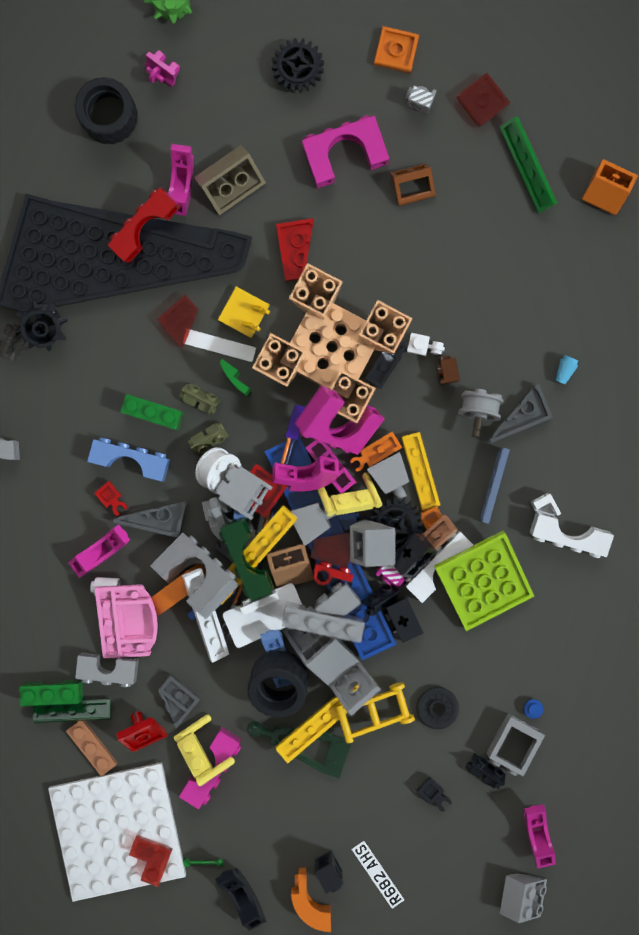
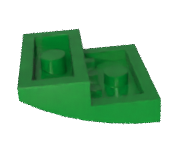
[220,359,252,397]

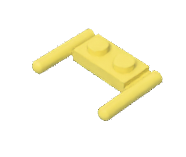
[317,472,383,516]
[174,714,235,786]

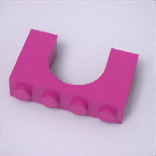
[302,115,390,189]
[295,386,384,455]

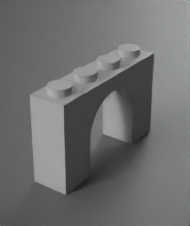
[150,533,238,620]
[282,601,365,643]

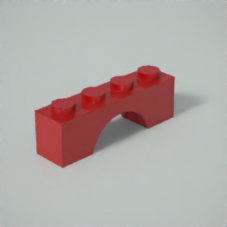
[108,188,181,263]

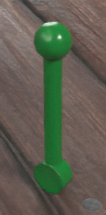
[183,858,223,867]

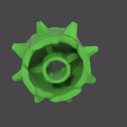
[144,0,192,24]

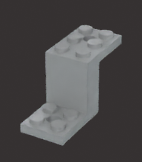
[282,605,381,716]

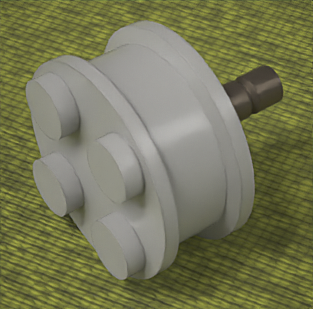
[458,389,504,438]

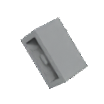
[350,519,395,567]
[315,581,361,616]
[500,873,547,923]

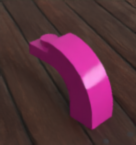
[168,144,194,216]
[68,525,130,578]

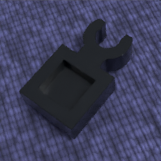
[417,776,452,812]

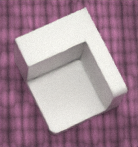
[530,493,561,516]

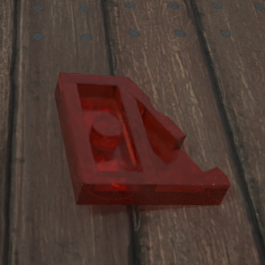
[157,295,199,348]

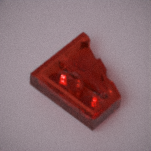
[310,532,350,568]

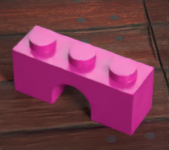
[306,440,356,494]

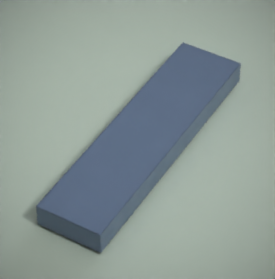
[479,448,510,524]

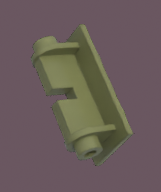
[179,383,221,415]
[188,422,229,455]

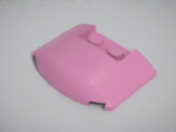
[95,584,158,658]

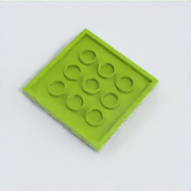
[434,530,534,631]

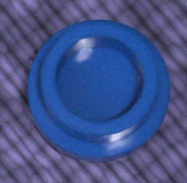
[524,699,543,719]

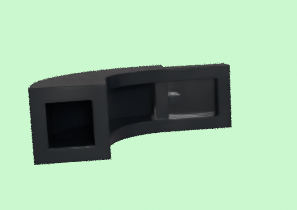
[215,868,266,931]

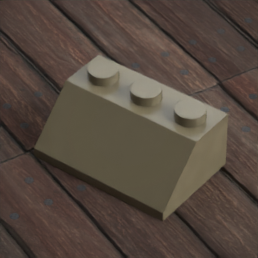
[194,145,266,215]

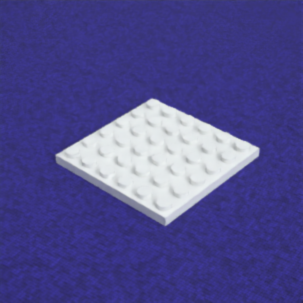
[48,762,186,902]

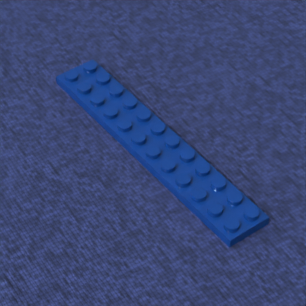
[265,436,396,660]

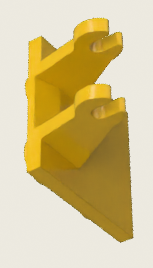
[218,286,270,338]

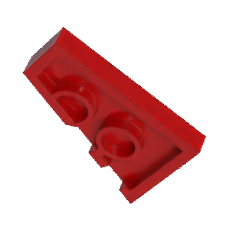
[276,218,314,282]

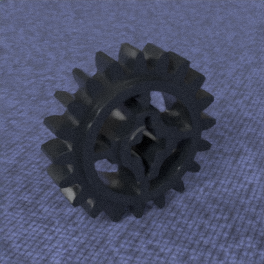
[272,38,324,93]
[370,496,423,550]

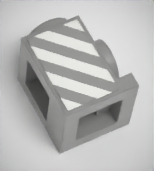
[405,85,437,115]

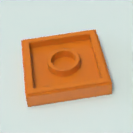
[374,26,419,74]

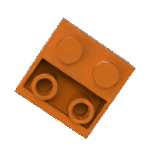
[581,159,638,216]

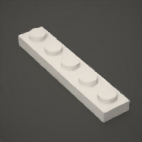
[182,568,229,663]

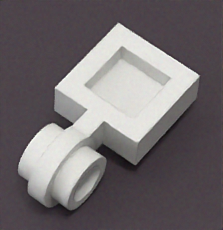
[407,333,445,356]

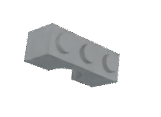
[75,653,139,687]

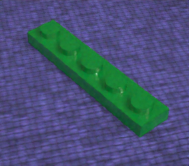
[500,117,557,213]

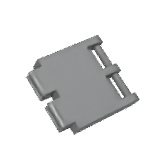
[215,466,273,520]

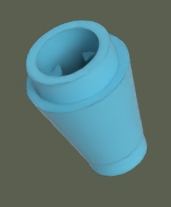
[555,355,578,385]

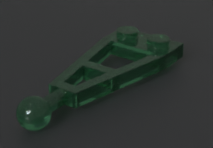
[247,721,351,778]

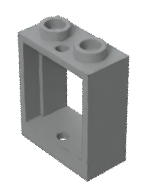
[486,713,545,776]

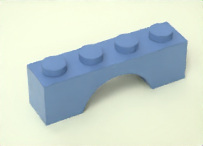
[87,437,170,482]

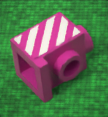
[375,565,406,587]

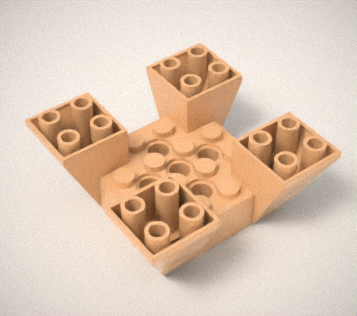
[252,263,412,423]

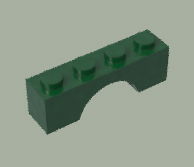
[219,516,274,601]

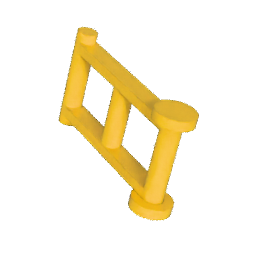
[335,682,415,743]

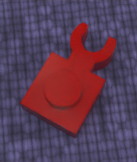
[94,481,128,516]

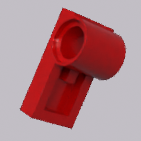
[314,561,353,585]

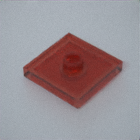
[456,73,510,128]

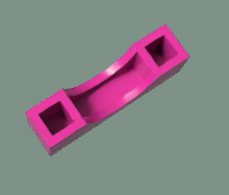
[179,727,242,809]

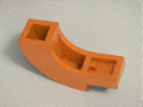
[151,564,206,616]
[291,867,331,932]

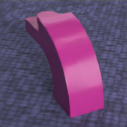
[272,456,339,492]
[524,804,556,869]

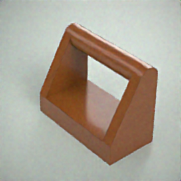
[390,163,436,206]

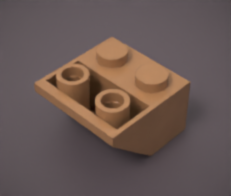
[266,543,314,588]

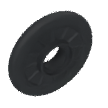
[417,687,459,729]

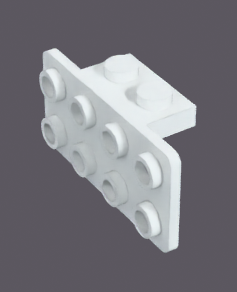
[223,583,302,648]

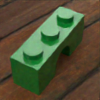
[120,394,184,431]
[19,680,84,706]

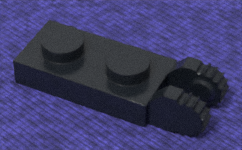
[365,342,408,390]

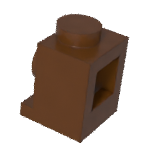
[436,355,460,385]

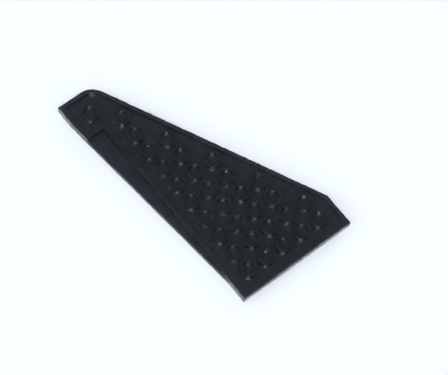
[0,194,252,312]

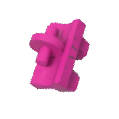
[145,50,180,87]

